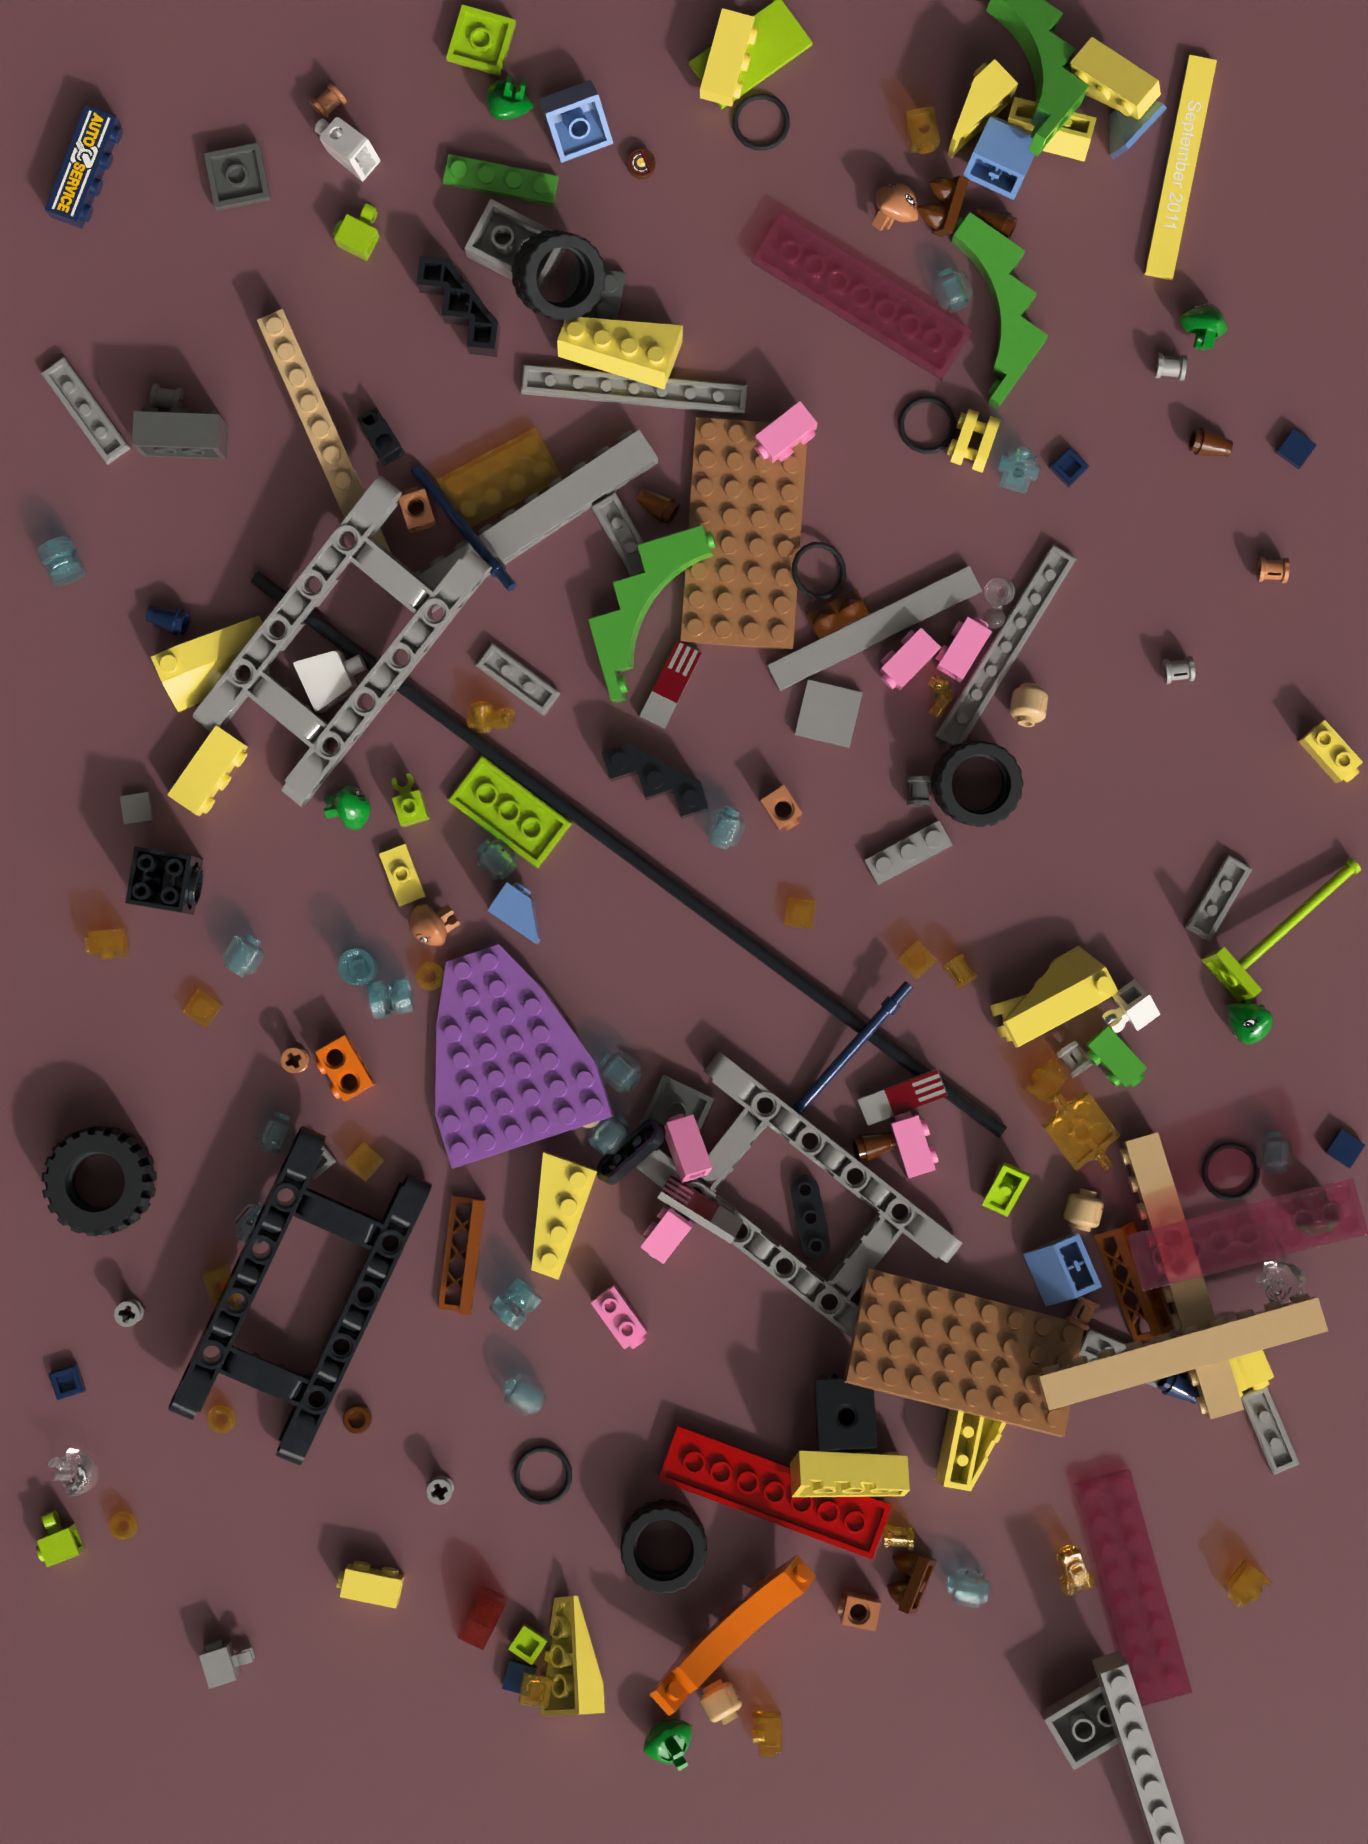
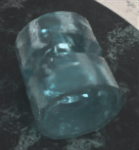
[36,535,87,587]
[337,948,378,986]
[367,975,414,1019]
[489,1276,543,1331]

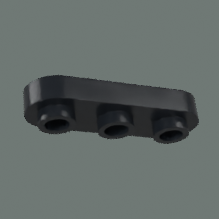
[597,1119,666,1185]
[790,1175,830,1260]

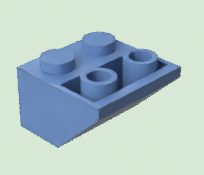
[963,115,1035,200]
[1023,1232,1102,1307]

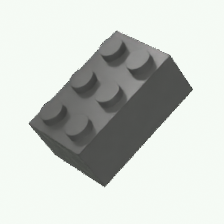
[132,407,228,459]

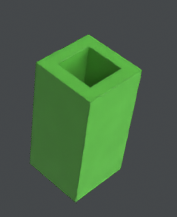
[1084,1026,1147,1088]

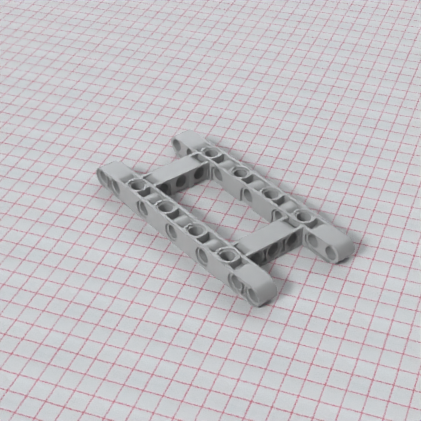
[192,476,492,807]
[636,1051,963,1338]

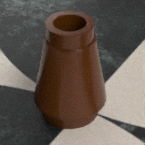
[975,206,1018,239]
[1188,427,1233,457]
[636,487,680,524]
[852,1132,897,1162]

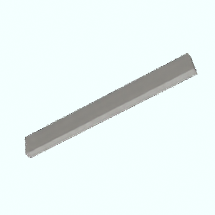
[521,364,747,415]
[935,544,1077,746]
[767,566,982,691]

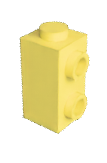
[1298,720,1363,783]
[337,1561,404,1609]

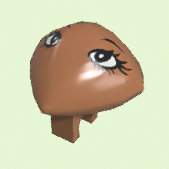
[872,183,919,231]
[408,904,460,946]

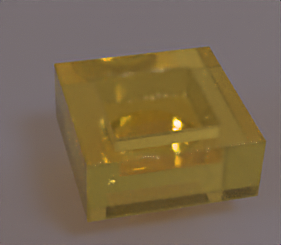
[784,897,816,930]
[897,940,937,980]
[182,989,223,1028]
[344,1141,385,1182]
[518,1673,553,1708]

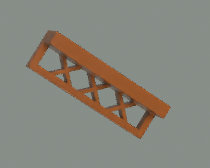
[438,1195,486,1315]
[1094,1220,1174,1341]

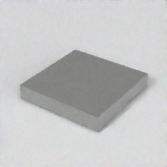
[795,680,863,748]

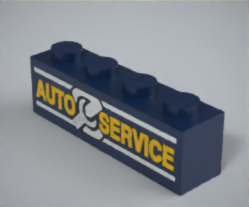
[45,105,123,229]

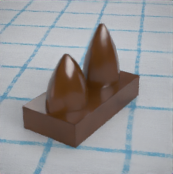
[917,175,969,237]
[806,589,869,640]
[887,1553,937,1614]

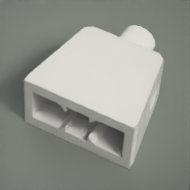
[314,117,381,182]
[293,650,367,713]

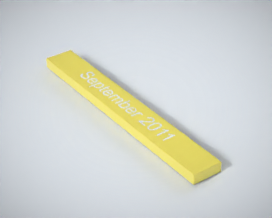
[1144,55,1217,280]

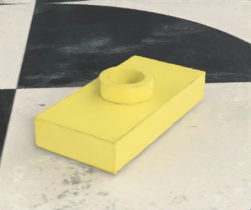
[379,844,426,907]

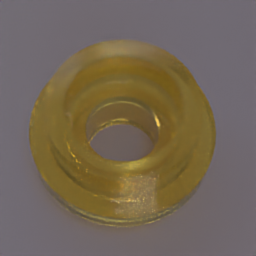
[416,962,444,991]
[207,1405,236,1434]
[109,1511,138,1540]

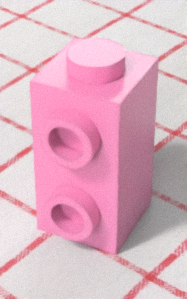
[754,401,818,463]
[936,617,992,683]
[880,628,941,691]
[890,1111,938,1178]
[664,1114,713,1183]
[641,1204,695,1264]
[591,1284,648,1349]

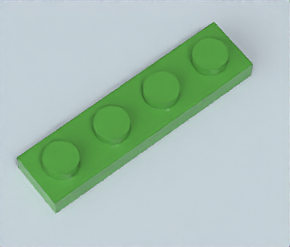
[443,154,559,206]

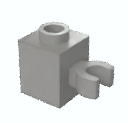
[199,1640,256,1689]

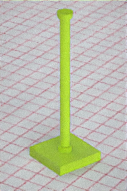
[1201,858,1361,1002]

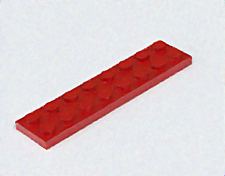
[658,1425,892,1560]

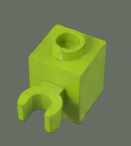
[333,203,380,261]
[392,773,430,827]
[36,1510,85,1567]

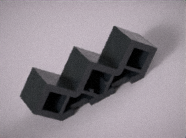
[417,256,500,357]
[602,744,709,819]

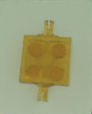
[1042,1090,1121,1171]

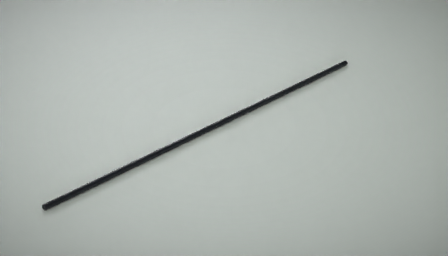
[251,571,1007,1138]

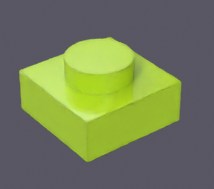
[508,1623,548,1665]

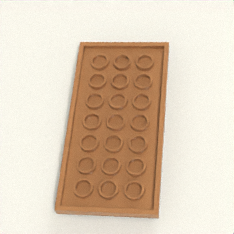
[680,417,807,650]
[843,1268,1084,1437]

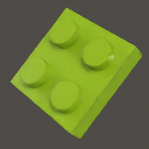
[446,4,516,77]

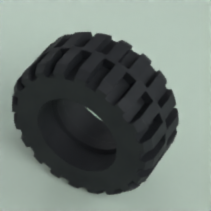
[41,1126,157,1236]

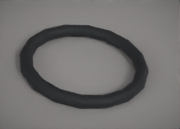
[733,94,790,150]
[898,396,956,454]
[792,542,846,600]
[1202,1142,1261,1201]
[514,1446,572,1505]

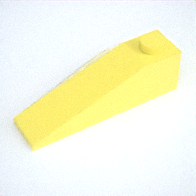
[151,616,263,712]
[1003,946,1119,1048]
[540,1596,605,1717]

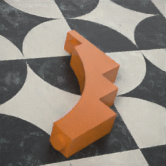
[649,1555,816,1716]

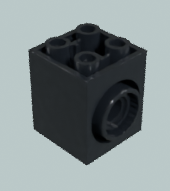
[125,846,203,915]
[814,1373,877,1451]

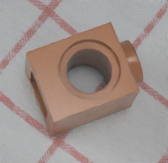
[398,487,438,534]
[760,785,803,831]
[837,1591,881,1632]

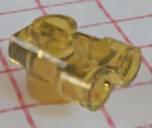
[467,700,515,733]
[1057,1545,1095,1595]

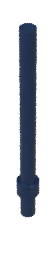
[411,464,517,592]
[792,981,913,1115]

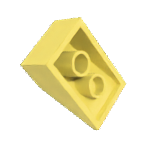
[947,59,1018,158]

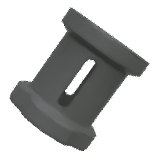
[906,776,932,806]

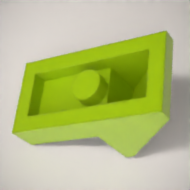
[982,1162,1031,1217]

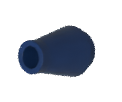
[146,605,190,636]
[1157,1373,1200,1404]

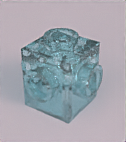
[997,446,1040,494]

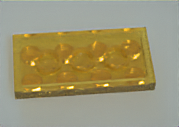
[436,427,562,527]

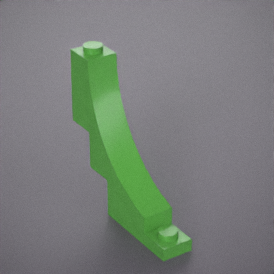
[986,0,1090,157]
[951,212,1048,410]
[588,525,716,703]

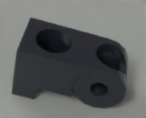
[357,407,405,467]

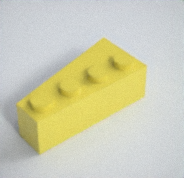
[557,317,683,389]
[531,1151,598,1280]
[790,1451,910,1497]

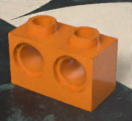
[315,1035,376,1102]

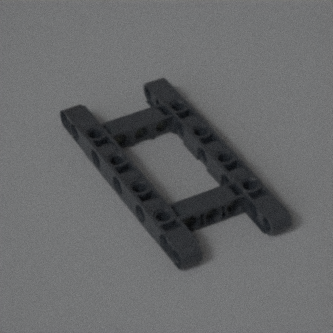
[168,1126,432,1466]

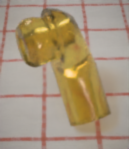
[928,675,952,719]

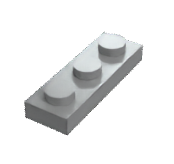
[864,820,952,886]

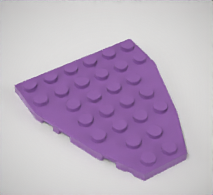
[435,944,614,1168]

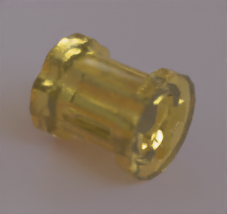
[942,952,978,989]
[883,1522,914,1551]

